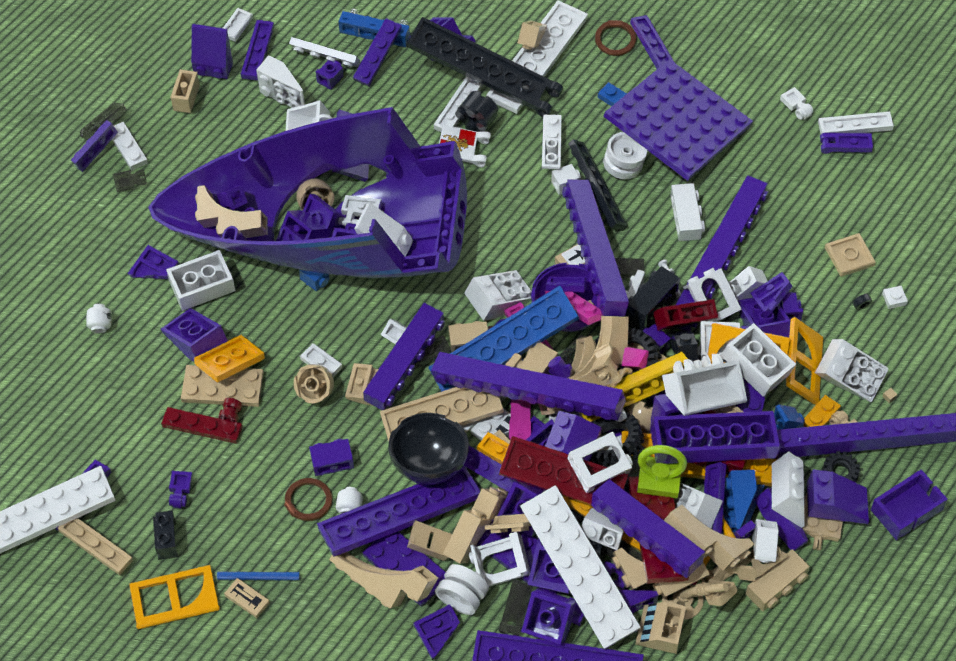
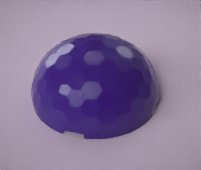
[531,262,600,332]

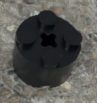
[455,91,499,132]

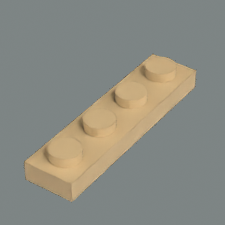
[58,518,133,575]

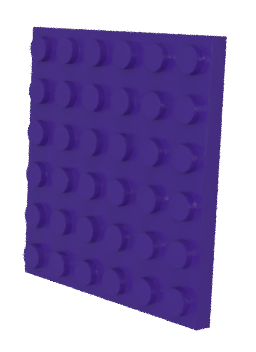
[603,59,753,181]

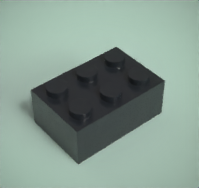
[625,266,680,331]

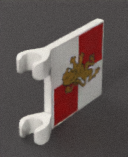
[439,124,491,168]

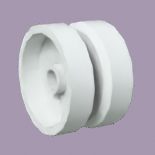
[603,132,647,179]
[435,564,489,615]

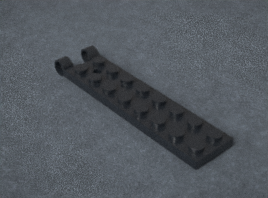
[406,17,563,117]

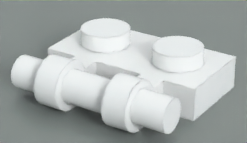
[338,195,382,226]

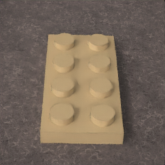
[181,365,264,407]

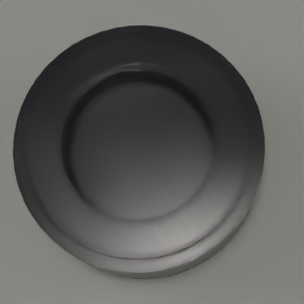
[852,293,872,310]

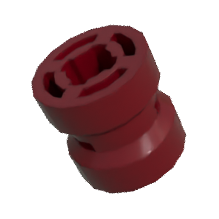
[218,398,243,422]

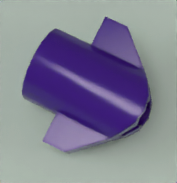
[548,356,573,378]

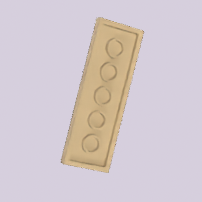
[380,387,504,441]

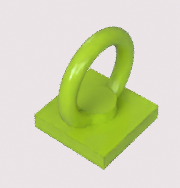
[637,445,687,498]

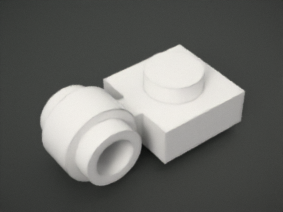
[780,87,813,120]

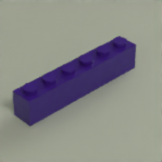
[363,303,445,410]
[591,479,705,578]

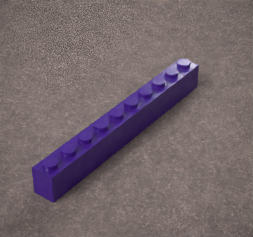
[676,175,769,332]
[562,179,629,316]
[431,352,626,421]
[771,413,956,459]

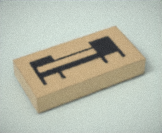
[224,578,270,618]

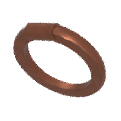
[595,20,636,56]
[284,478,332,521]

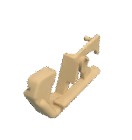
[701,546,788,606]

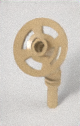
[662,583,729,620]

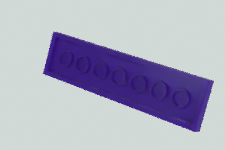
[317,466,480,557]
[472,630,644,661]

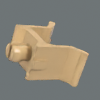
[590,342,632,387]

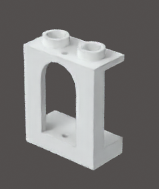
[683,268,741,323]
[567,432,632,493]
[469,532,530,587]

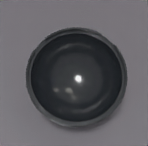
[388,413,469,485]

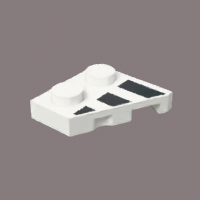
[471,409,511,440]

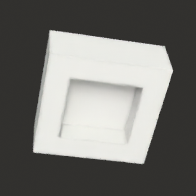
[882,286,908,309]

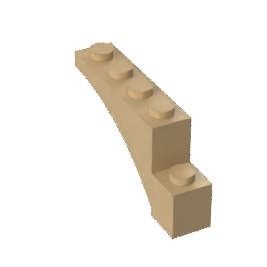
[329,552,438,609]

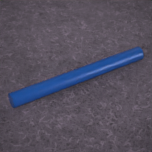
[217,572,300,580]

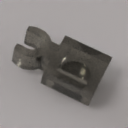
[113,170,147,192]

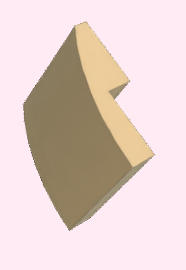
[345,363,379,406]

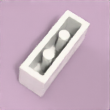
[670,183,705,241]

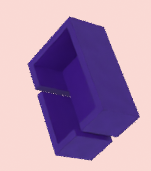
[871,469,948,540]

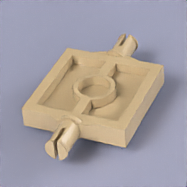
[802,493,843,550]

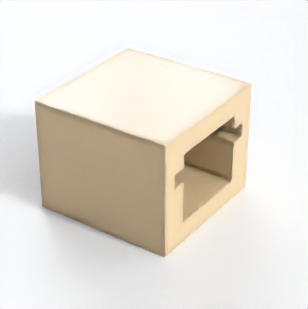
[882,388,898,403]

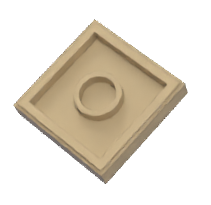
[825,233,876,277]

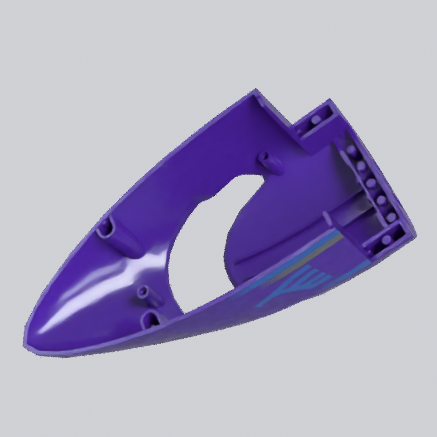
[148,107,467,278]

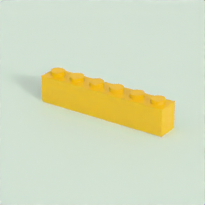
[579,352,688,422]

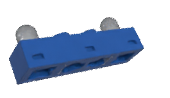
[338,8,410,47]

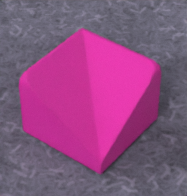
[622,347,649,370]

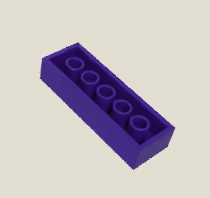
[650,411,780,464]

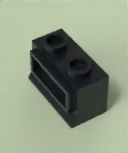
[153,510,178,560]

